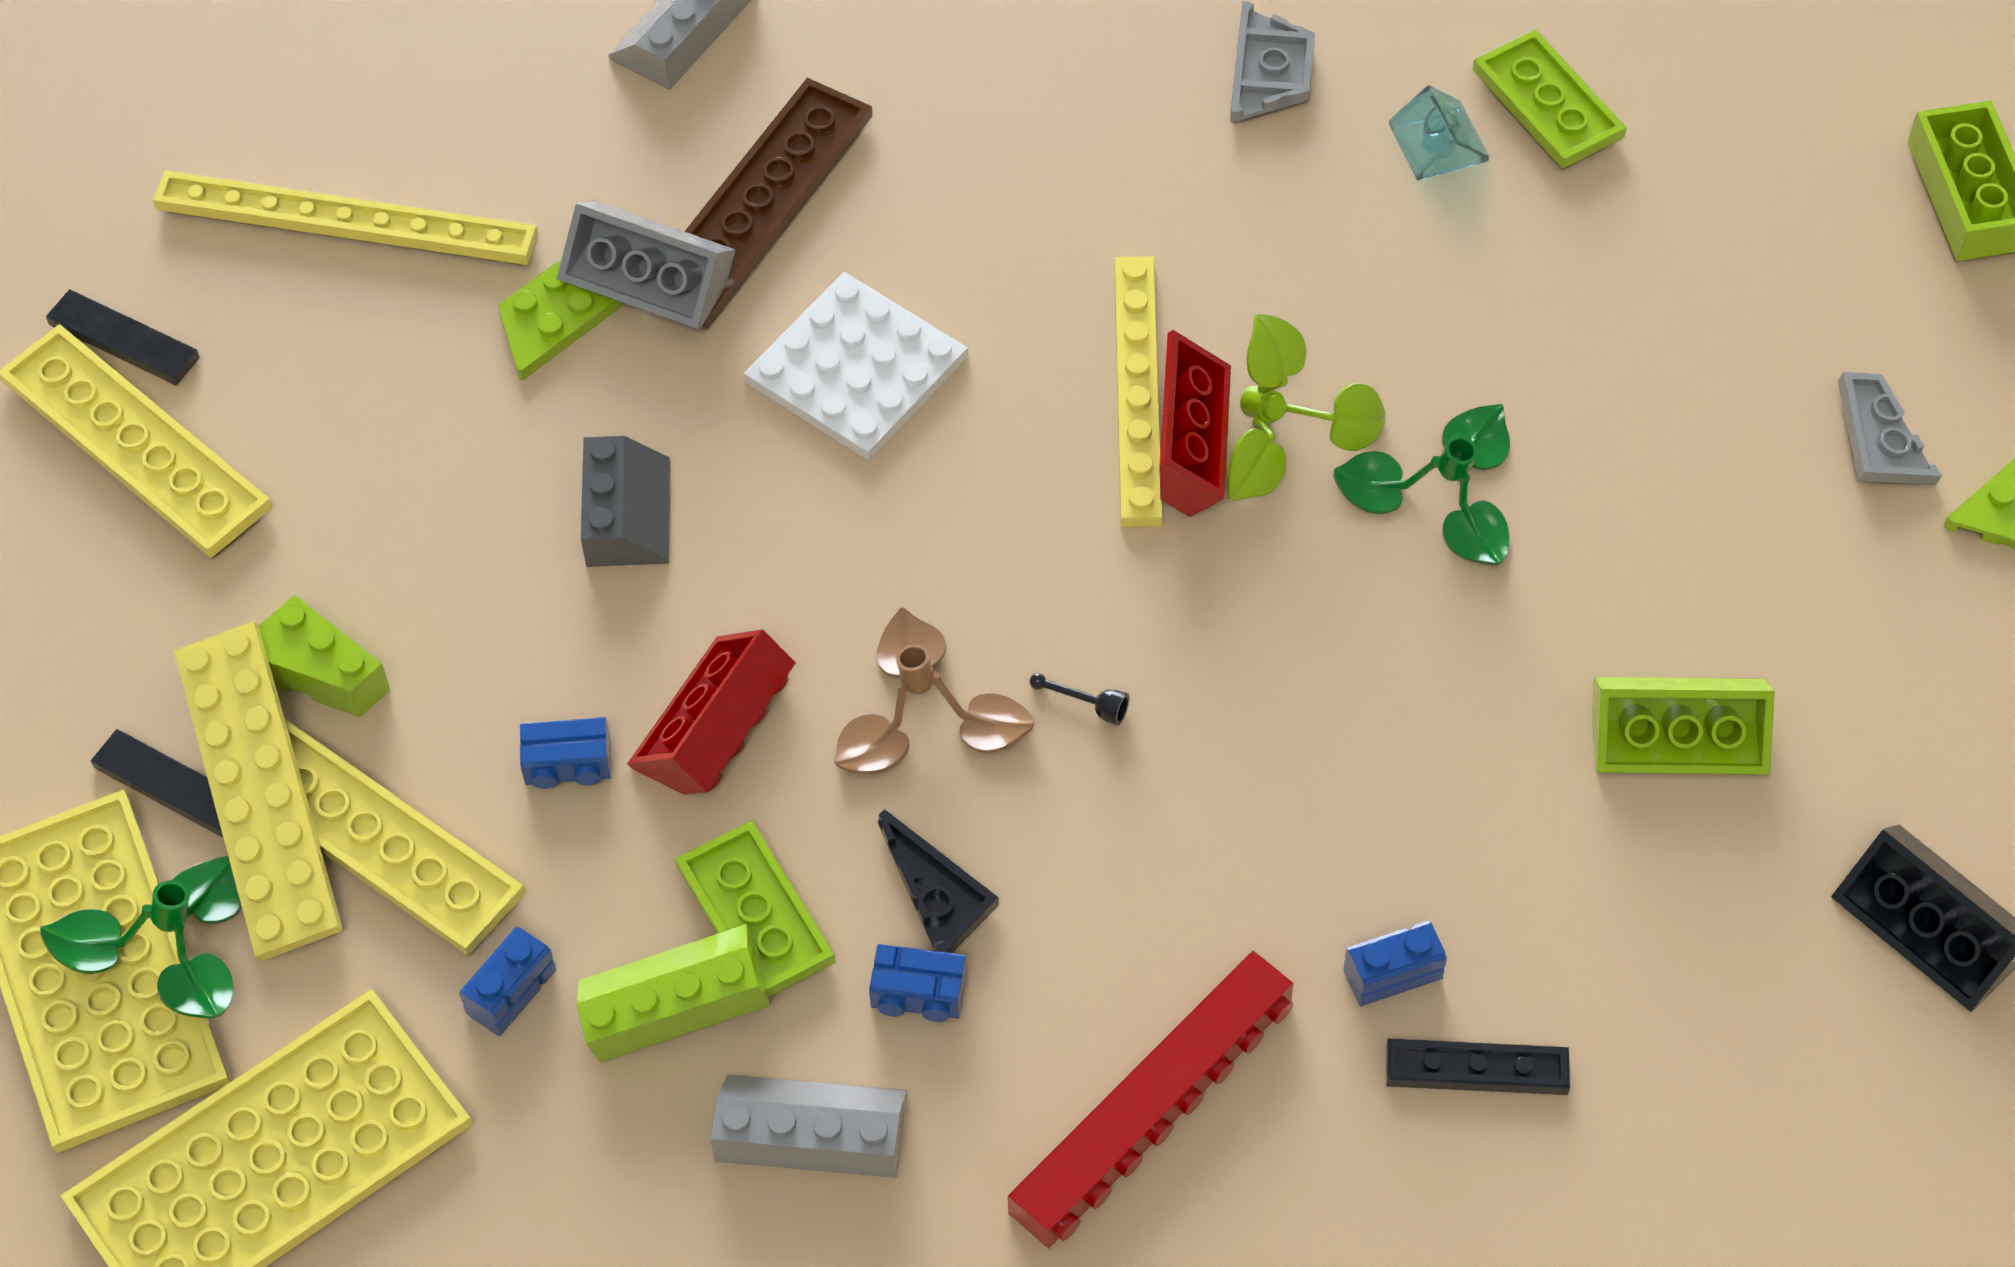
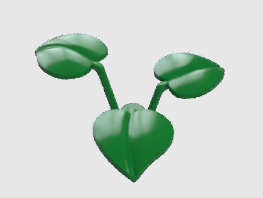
[1333,404,1510,565]
[40,856,241,1019]

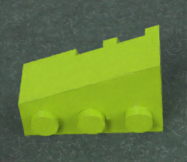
[259,594,390,717]

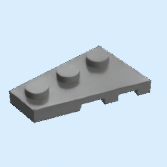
[1838,372,1942,485]

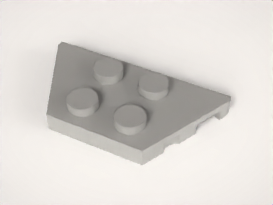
[1230,1,1315,122]

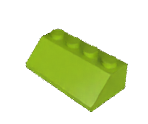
[1592,677,1775,775]
[576,924,770,1063]

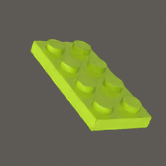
[1473,29,1627,169]
[675,820,836,997]

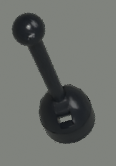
[1029,673,1130,726]

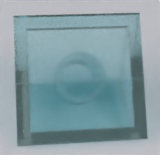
[1389,85,1490,181]

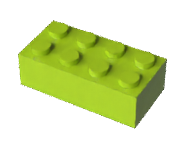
[1908,100,2015,261]

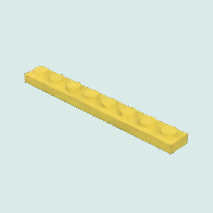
[1114,256,1162,527]

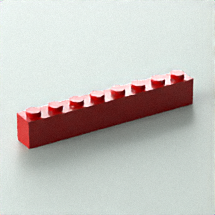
[1007,950,1294,1249]

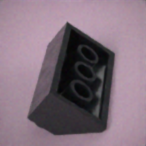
[1831,824,2015,1012]

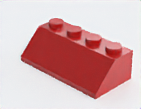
[1159,330,1231,517]
[627,629,796,795]

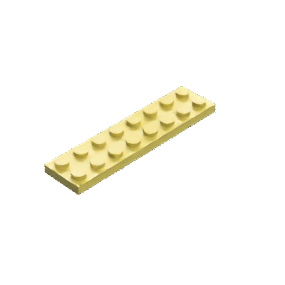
[0,324,273,558]
[174,621,343,962]
[284,718,526,956]

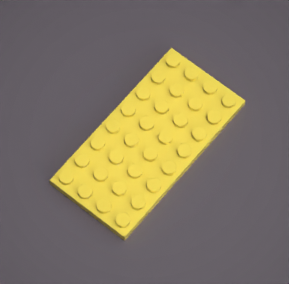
[0,789,230,1154]
[60,989,473,1267]

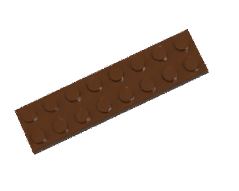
[684,77,873,328]

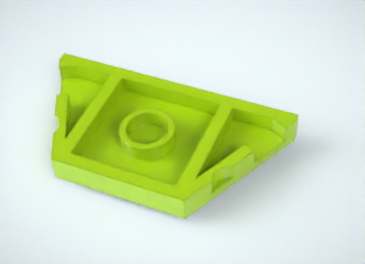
[498,261,625,381]
[1943,458,2015,550]

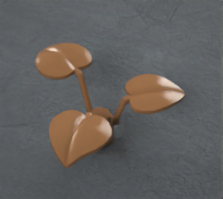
[834,607,1034,774]

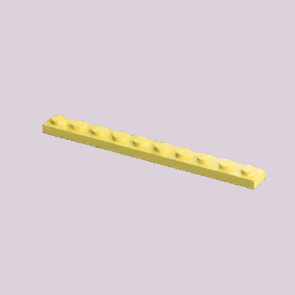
[153,171,538,265]

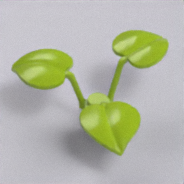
[1227,314,1386,500]

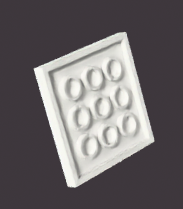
[743,272,968,461]

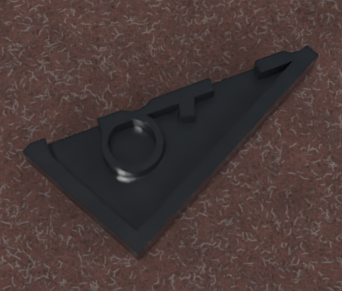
[878,809,999,953]

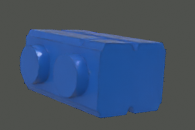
[520,717,611,789]
[1343,920,1447,1007]
[459,927,556,1036]
[869,944,967,1022]

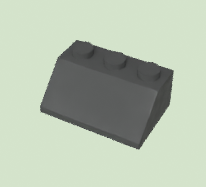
[581,436,670,567]

